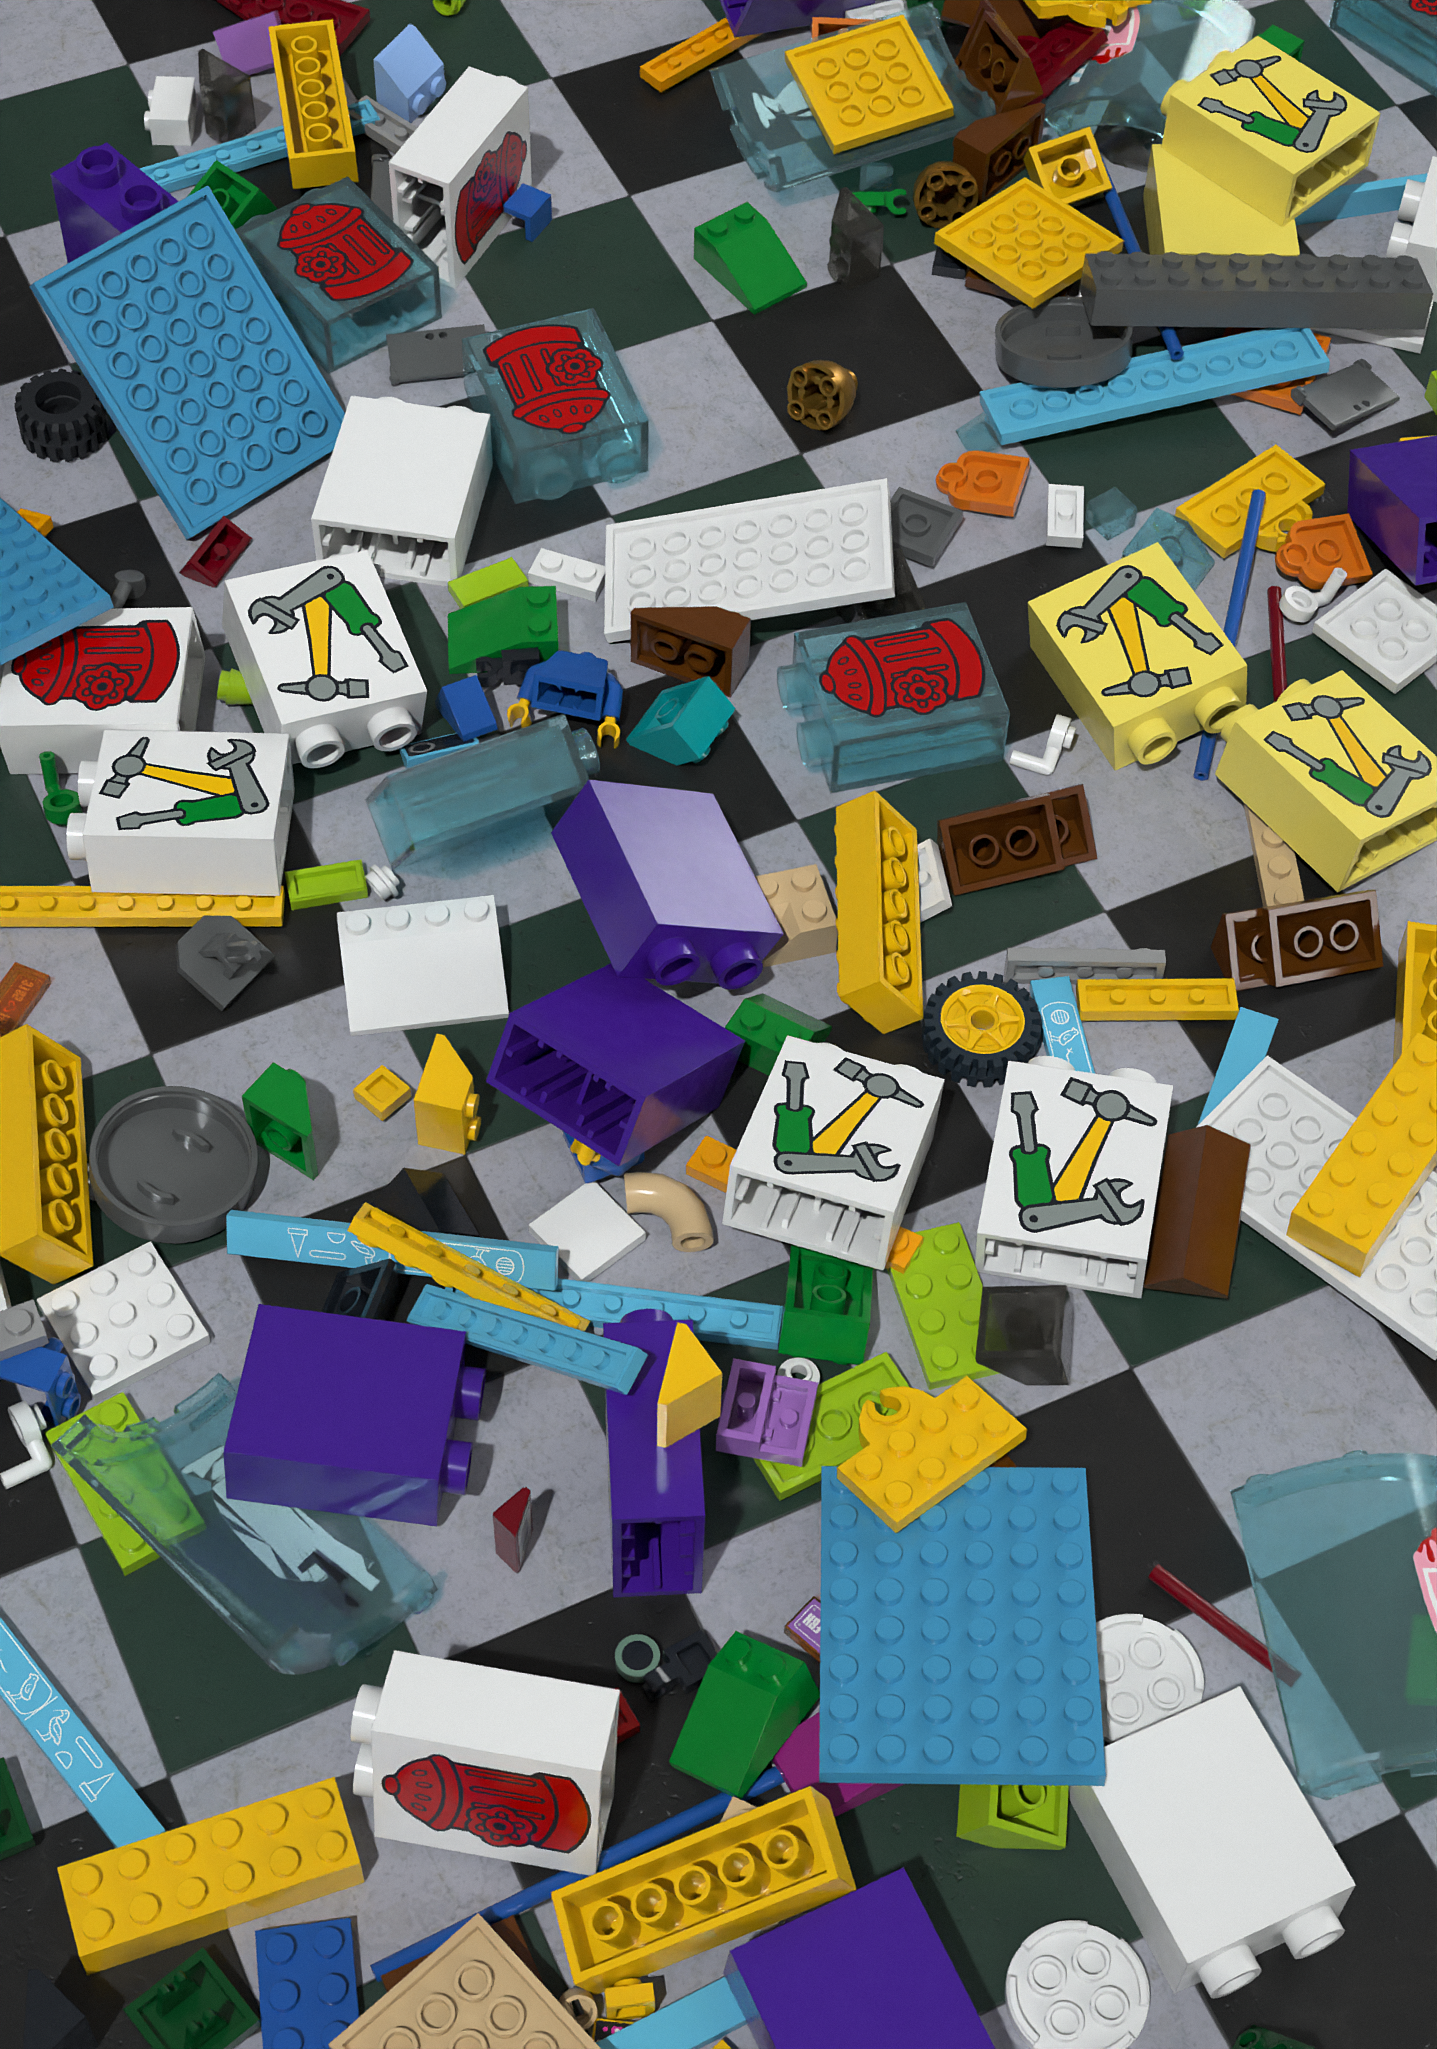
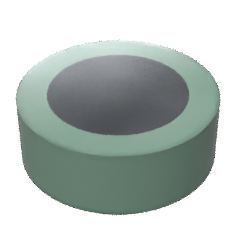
[615,1634,660,1683]

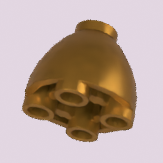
[913,161,979,228]
[787,360,858,431]

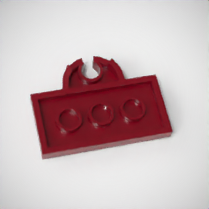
[974,19,1108,115]

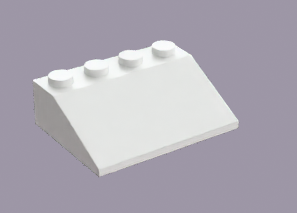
[337,895,509,1036]

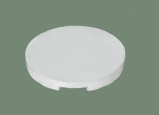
[1096,1614,1204,1744]
[1005,1920,1150,2049]

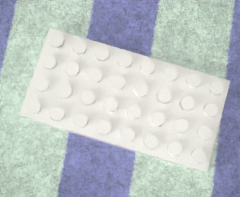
[604,478,895,643]
[1196,1055,1437,1360]

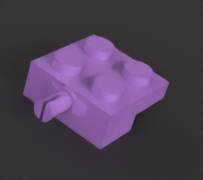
[716,1358,818,1467]

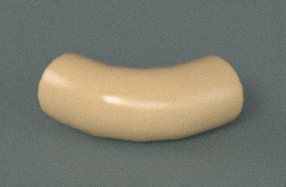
[624,1172,714,1252]

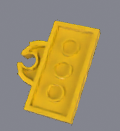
[1023,0,1152,28]
[1174,444,1326,558]
[837,1376,1027,1533]

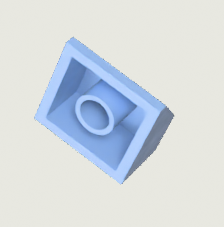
[373,24,446,123]

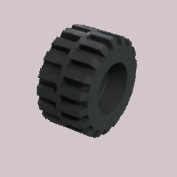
[14,369,109,462]

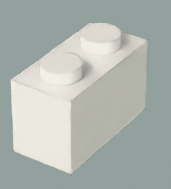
[144,76,198,146]

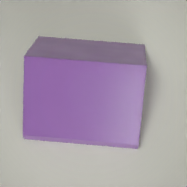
[213,10,281,81]

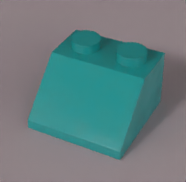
[626,676,736,766]

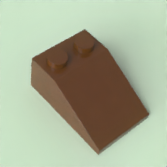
[953,102,1046,205]
[631,606,751,698]

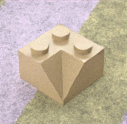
[755,864,838,968]

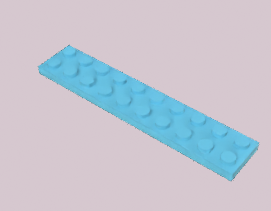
[980,328,1330,445]

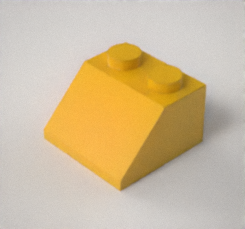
[1023,127,1112,205]
[413,1034,481,1155]

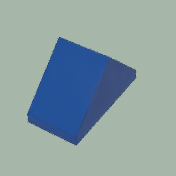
[435,675,498,742]

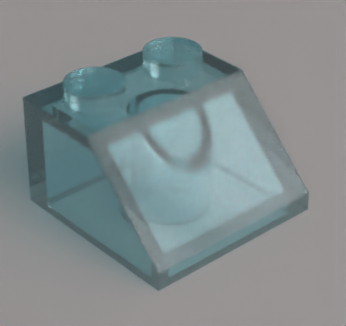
[1121,507,1215,592]

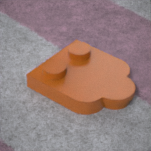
[936,450,1030,517]
[1275,513,1373,590]

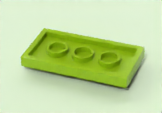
[887,1222,1011,1390]
[753,1352,909,1501]
[44,1392,204,1576]

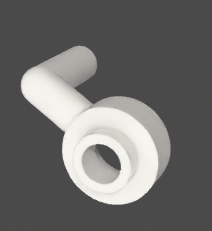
[1279,567,1347,622]
[1009,714,1076,775]
[0,1400,52,1490]

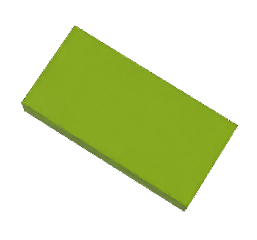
[448,557,529,609]
[285,859,368,910]

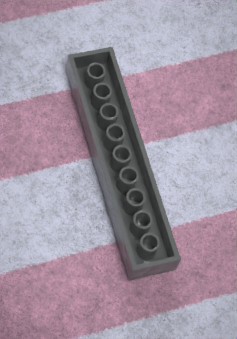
[1080,251,1434,329]

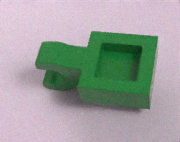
[848,189,906,215]

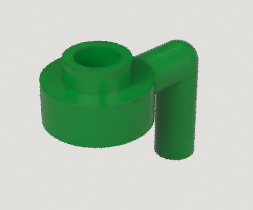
[39,751,83,826]

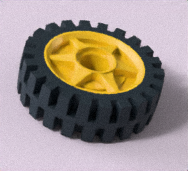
[922,971,1041,1088]

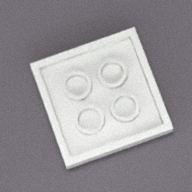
[1312,569,1437,694]
[36,1241,211,1403]

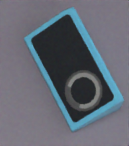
[399,733,481,771]

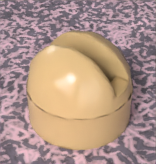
[559,1987,597,2030]

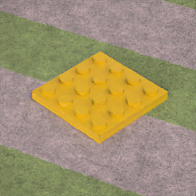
[785,14,954,154]
[934,177,1124,309]

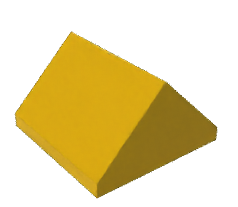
[657,1322,722,1448]

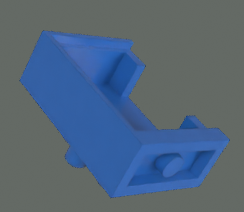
[0,1337,81,1426]

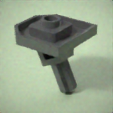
[176,915,276,1011]

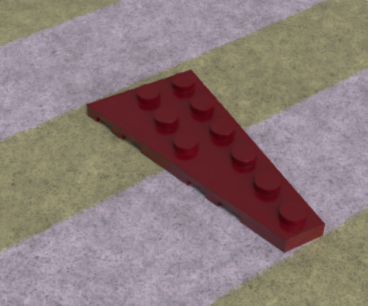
[216,0,370,57]

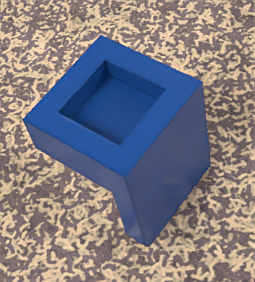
[503,183,552,242]

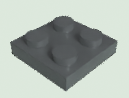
[890,487,963,567]

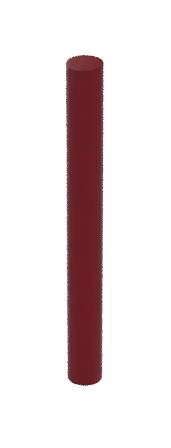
[1267,586,1288,702]
[1148,1564,1304,1689]

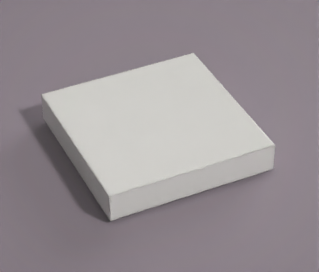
[528,1181,646,1282]

